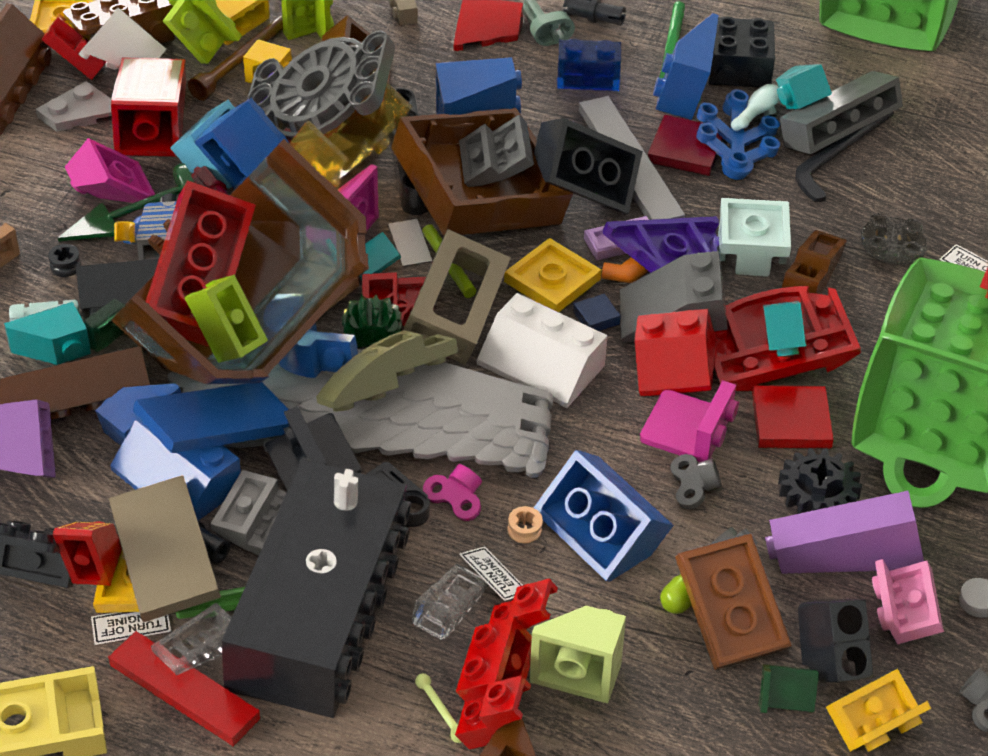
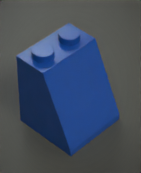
[436,57,522,115]

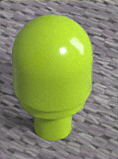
[660,574,691,614]

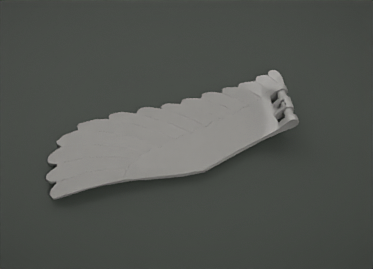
[167,349,553,478]

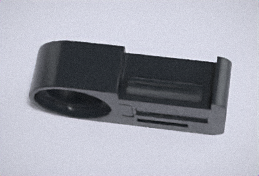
[365,462,430,527]

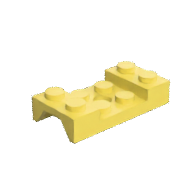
[0,666,107,756]

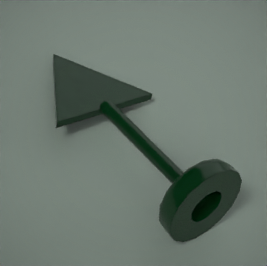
[57,163,194,241]

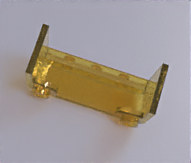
[267,70,413,193]

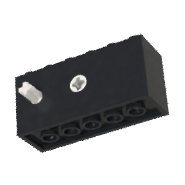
[222,459,411,718]

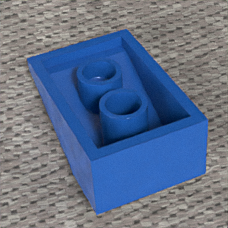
[653,13,719,120]

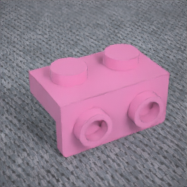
[872,559,944,644]

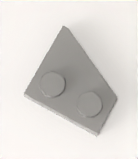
[36,81,112,132]

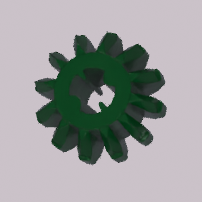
[342,295,402,348]

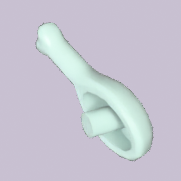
[731,84,780,131]

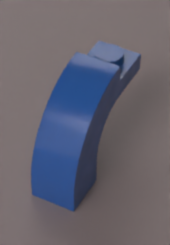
[267,299,358,378]

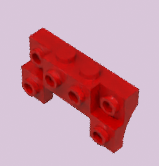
[455,578,558,750]

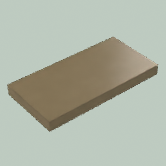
[109,475,221,623]

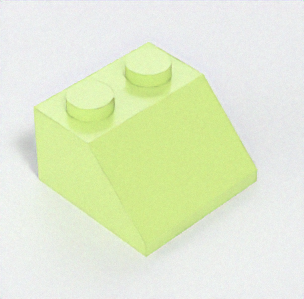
[530,606,626,703]

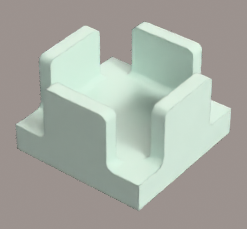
[718,198,791,276]

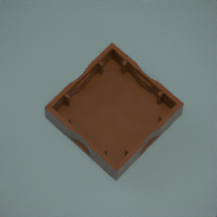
[391,108,573,236]

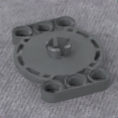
[247,30,395,141]

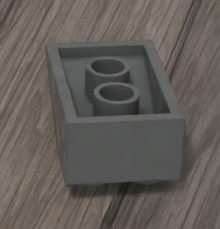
[620,251,728,343]

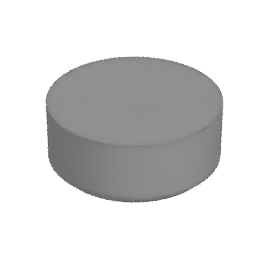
[959,578,988,618]

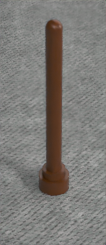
[188,15,283,101]

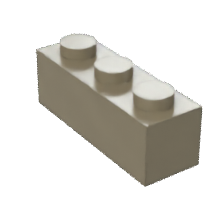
[388,0,418,26]

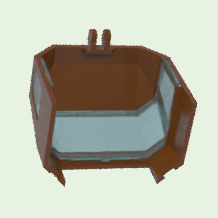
[111,139,369,385]

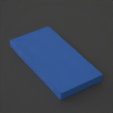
[133,382,289,454]

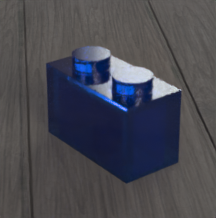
[557,39,621,91]

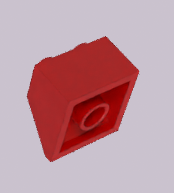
[634,309,716,397]

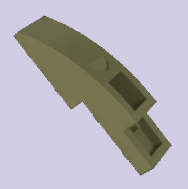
[316,330,459,411]

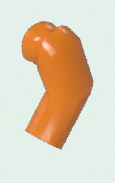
[601,257,648,283]

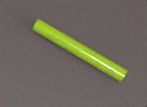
[422,224,477,298]

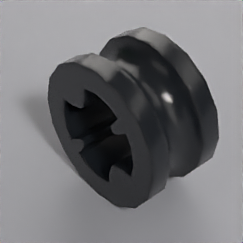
[48,244,81,277]

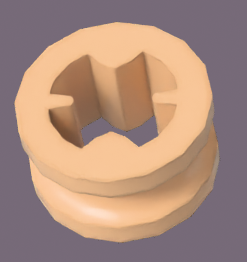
[507,506,543,543]

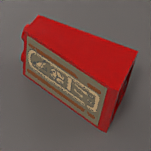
[111,57,186,157]

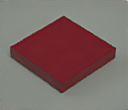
[648,115,724,176]

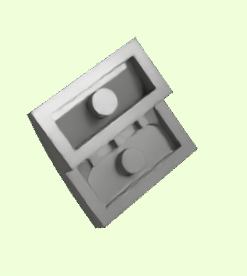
[210,470,287,555]

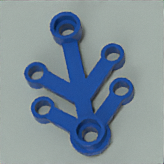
[696,89,780,180]

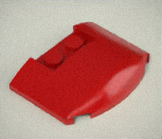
[714,286,861,391]

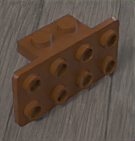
[63,0,175,44]

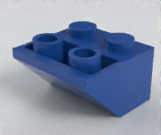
[194,98,294,189]

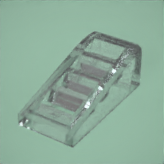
[412,564,488,640]
[151,603,232,675]

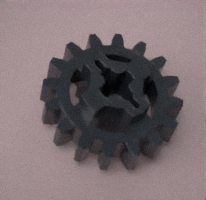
[778,448,862,514]

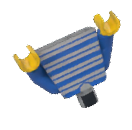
[114,193,178,260]

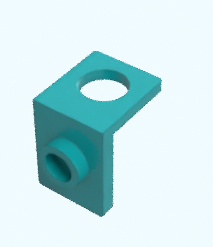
[336,232,401,280]

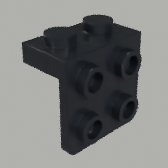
[709,16,775,87]
[0,520,73,588]

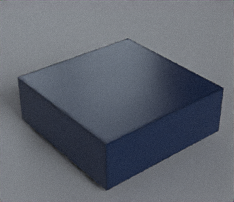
[573,293,621,331]

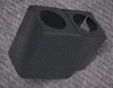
[798,599,874,683]

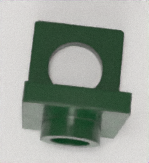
[758,664,819,713]

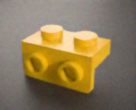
[826,669,931,752]

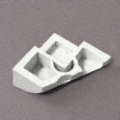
[79,8,166,70]

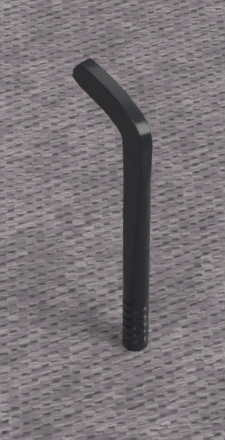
[795,112,894,202]

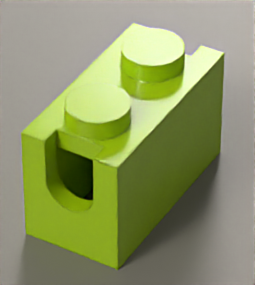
[184,275,268,363]

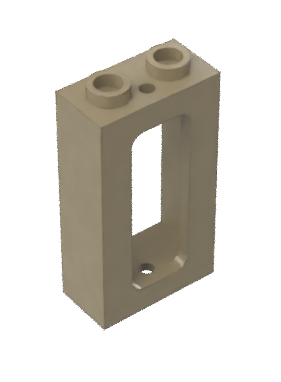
[403,229,511,365]

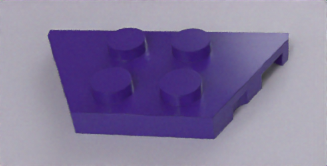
[602,216,720,273]

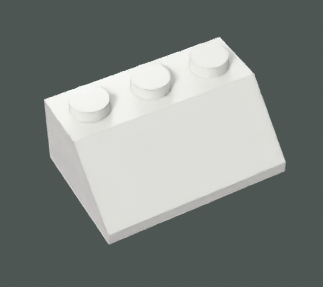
[477,293,607,408]

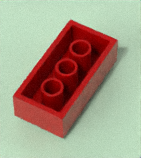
[146,181,256,347]

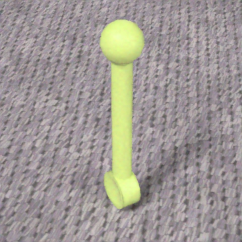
[415,673,461,743]

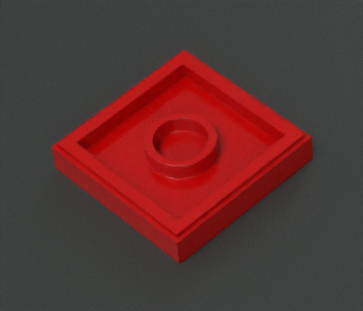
[752,385,834,448]

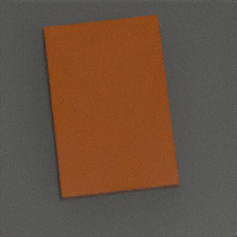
[675,534,792,670]

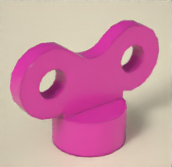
[423,464,482,521]

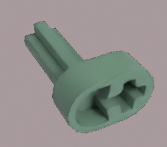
[521,0,575,46]

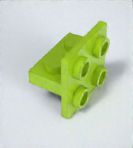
[163,0,242,64]
[281,0,334,40]

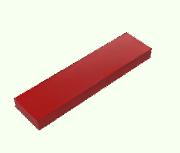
[108,631,260,747]

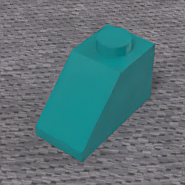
[776,64,832,109]
[4,301,91,365]
[763,301,806,356]

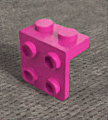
[640,380,739,462]

